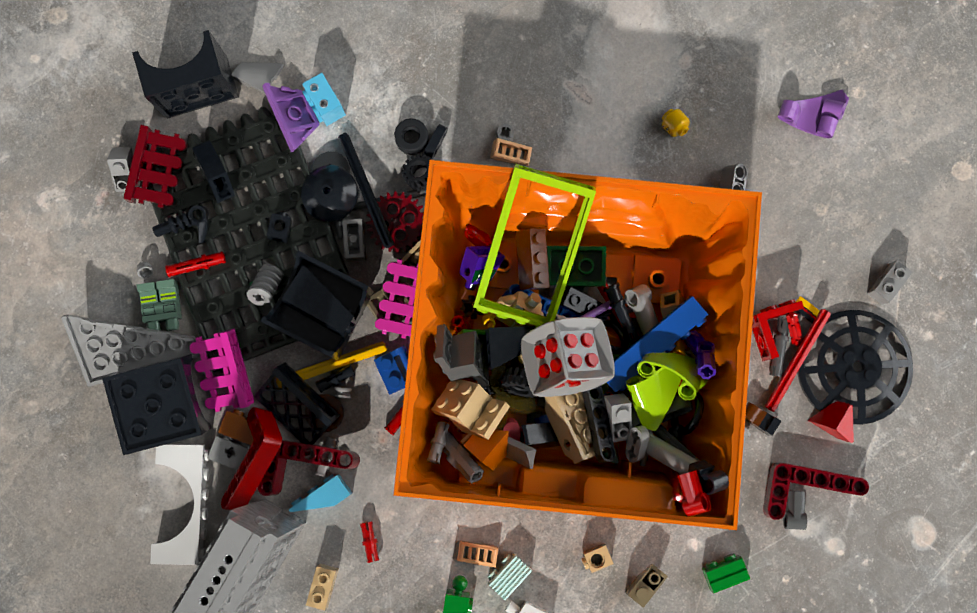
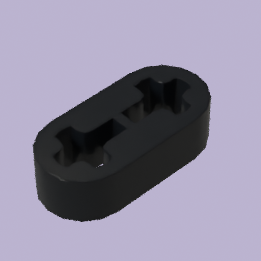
[424,124,448,159]

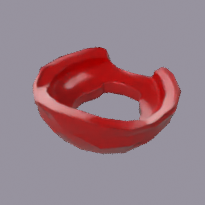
[464,224,492,246]

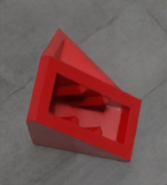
[808,401,854,443]

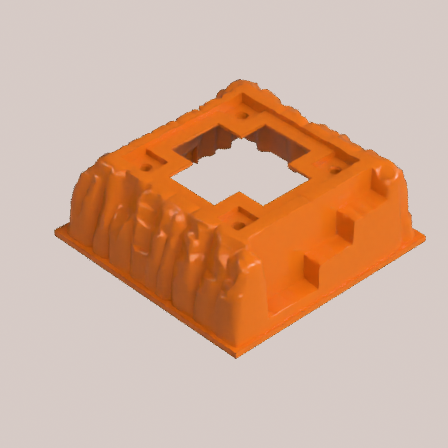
[393,160,762,530]

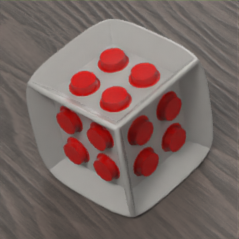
[521,317,615,397]

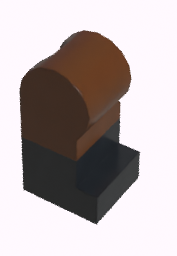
[745,402,781,436]

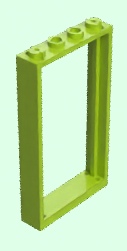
[473,163,596,327]

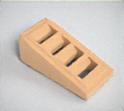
[490,138,532,166]
[457,541,498,568]

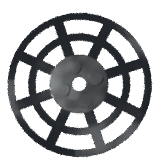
[797,310,913,425]

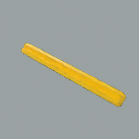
[276,341,387,388]

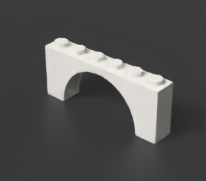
[150,444,210,565]

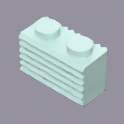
[488,553,532,600]

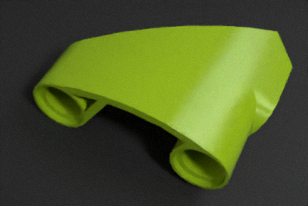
[626,353,681,431]
[637,353,708,400]

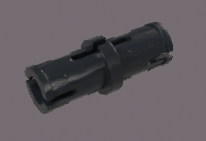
[315,364,355,393]

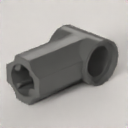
[783,490,807,530]

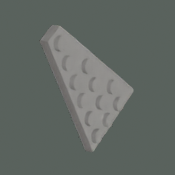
[61,314,200,387]

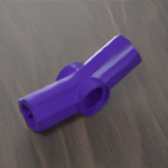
[684,330,716,379]

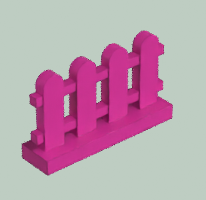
[375,259,418,339]
[190,328,254,412]

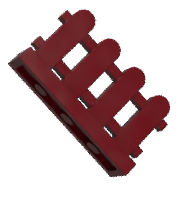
[123,125,187,208]

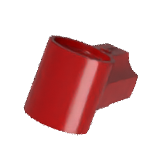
[677,470,711,516]

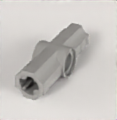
[442,431,484,483]

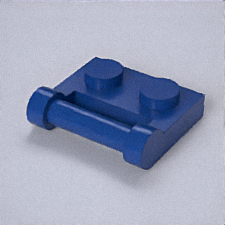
[374,346,408,395]

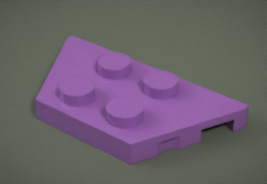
[262,83,320,152]

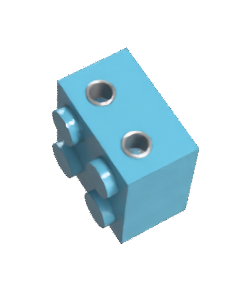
[302,73,346,126]

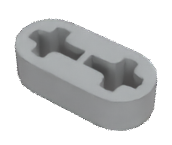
[625,425,649,463]

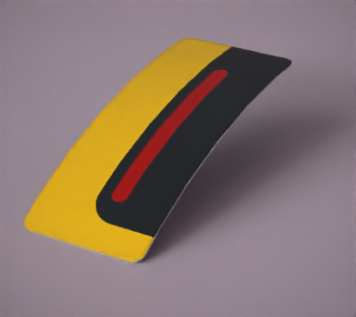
[796,296,820,324]

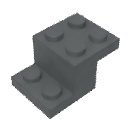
[433,324,489,387]

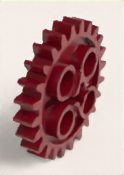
[365,191,424,253]

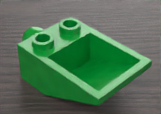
[443,575,473,613]

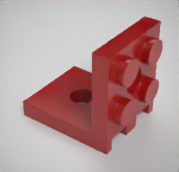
[752,299,804,362]

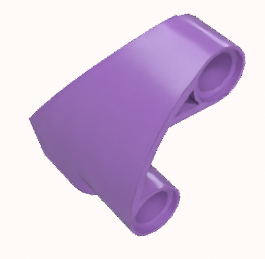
[778,89,849,138]

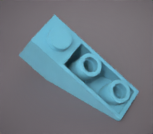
[289,474,352,512]

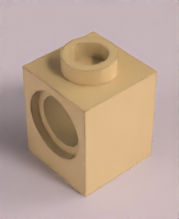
[581,543,614,573]

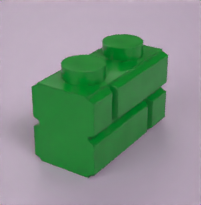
[702,553,750,593]

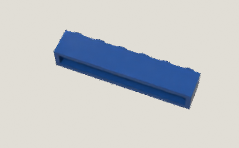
[607,296,709,393]

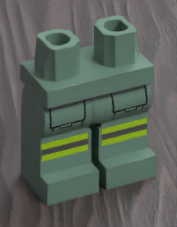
[136,279,182,331]

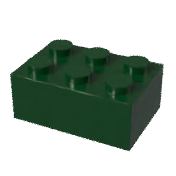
[547,246,606,287]

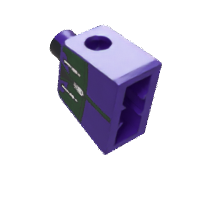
[459,246,505,291]

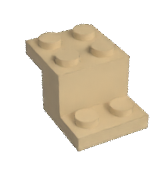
[431,379,510,440]

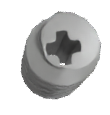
[247,264,284,306]

